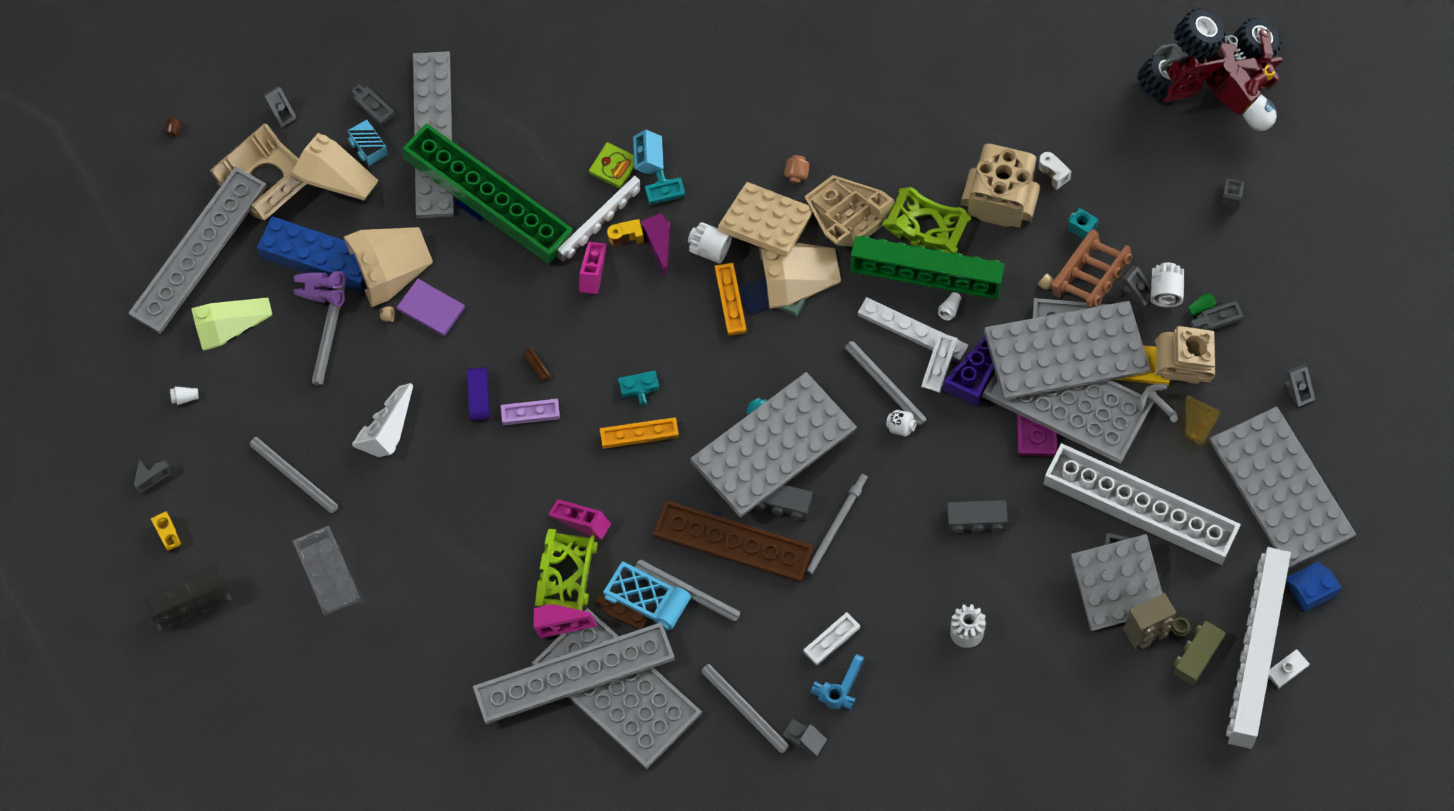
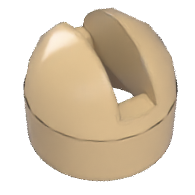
[1037,273,1054,290]
[380,307,395,322]

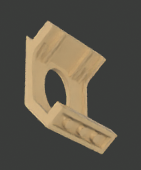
[210,123,307,221]

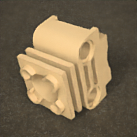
[1155,326,1215,384]

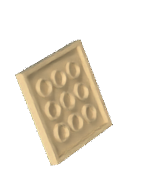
[717,182,815,257]

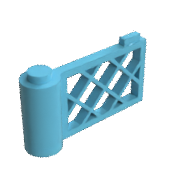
[603,561,691,631]

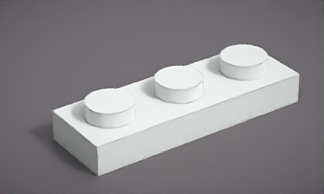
[921,333,958,393]
[803,612,860,666]

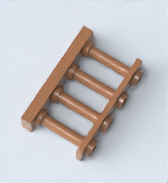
[1051,229,1132,308]

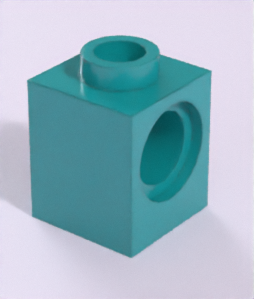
[1067,208,1099,239]

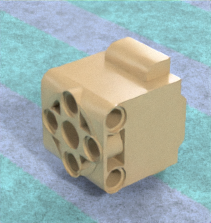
[961,144,1040,228]

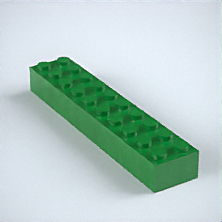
[403,123,573,265]

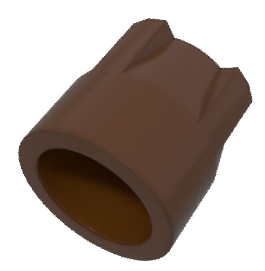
[164,118,182,138]

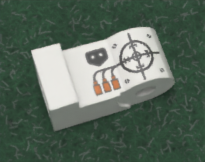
[1039,152,1071,190]

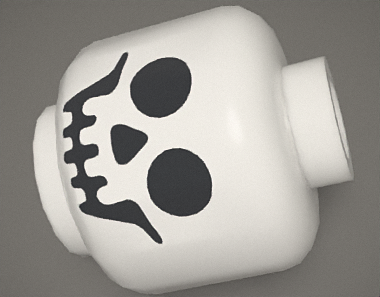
[886,410,916,437]

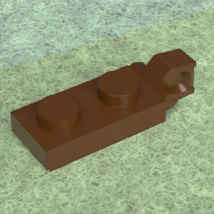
[596,595,649,630]

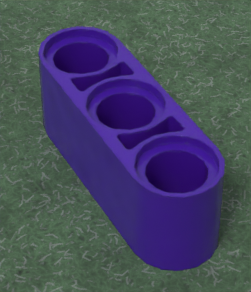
[467,367,490,421]

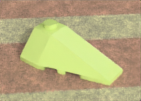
[191,298,273,351]

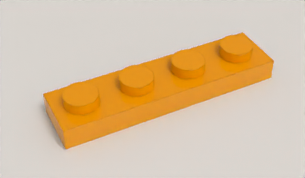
[715,263,747,336]
[600,417,679,449]

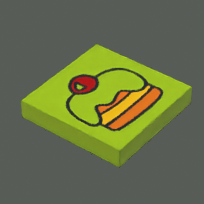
[589,142,634,189]

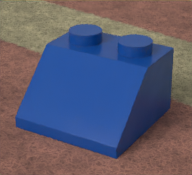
[1286,562,1342,612]

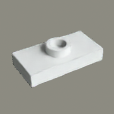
[1268,649,1310,689]

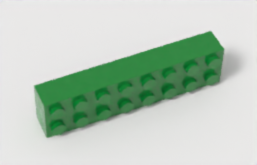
[850,235,1005,300]

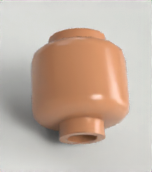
[784,155,810,184]

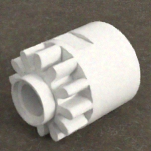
[688,222,732,264]
[1151,262,1184,307]
[950,604,986,648]

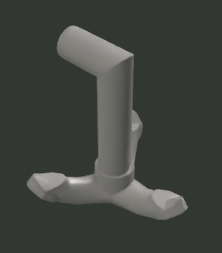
[1139,384,1178,422]

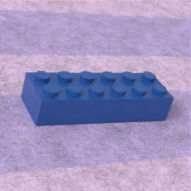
[257,216,366,292]

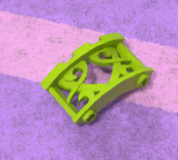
[882,187,971,254]
[535,529,598,610]

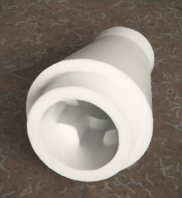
[938,292,961,321]
[170,386,198,405]

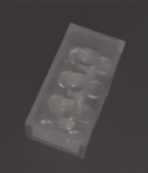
[292,526,361,616]

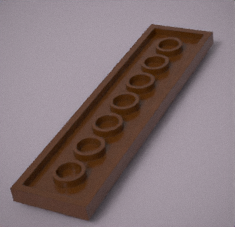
[653,500,814,583]

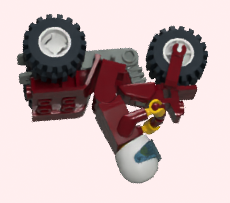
[1138,8,1283,131]

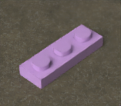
[501,399,560,426]

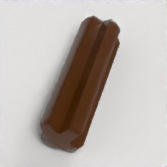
[523,348,550,381]

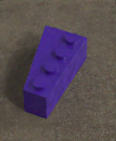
[942,336,995,406]

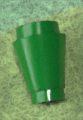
[1187,292,1217,317]

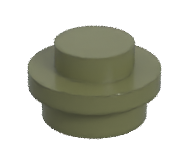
[1171,617,1191,637]

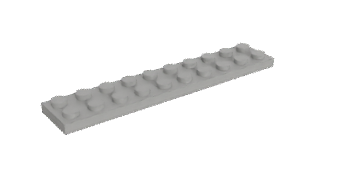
[413,51,454,219]
[128,166,267,334]
[473,622,675,725]

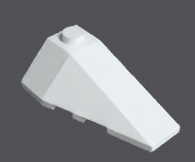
[352,383,413,457]

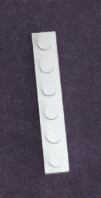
[557,176,640,262]
[858,297,968,363]

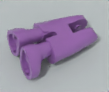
[293,271,345,307]

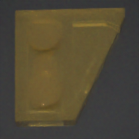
[1185,395,1221,446]

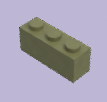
[1173,621,1226,686]

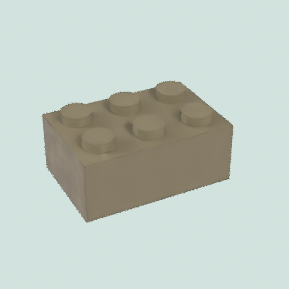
[1123,593,1176,649]

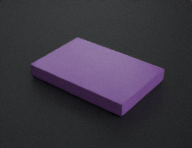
[397,279,465,337]

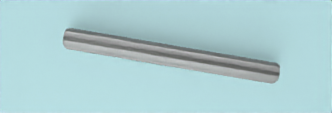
[312,284,345,386]
[845,341,927,426]
[250,437,338,513]
[635,560,740,622]
[702,664,789,753]

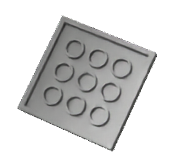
[1070,534,1163,631]

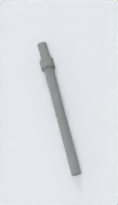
[806,474,868,574]

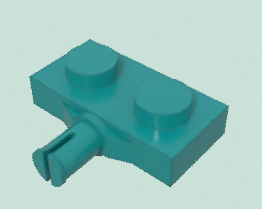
[645,170,686,205]
[618,370,660,406]

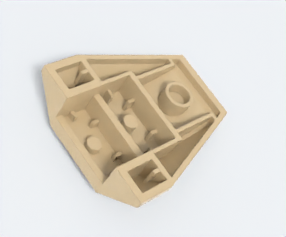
[291,133,379,200]
[805,175,894,247]
[343,227,433,307]
[759,242,841,309]

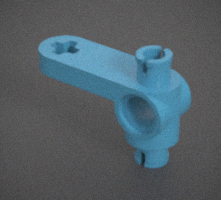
[810,654,864,711]

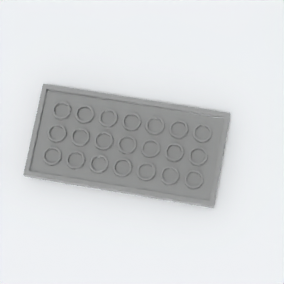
[984,301,1150,400]
[690,372,857,518]
[982,372,1154,464]
[1209,406,1356,569]
[532,608,702,770]

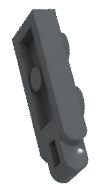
[350,84,395,126]

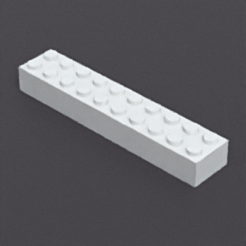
[1043,443,1241,565]
[1226,547,1291,749]

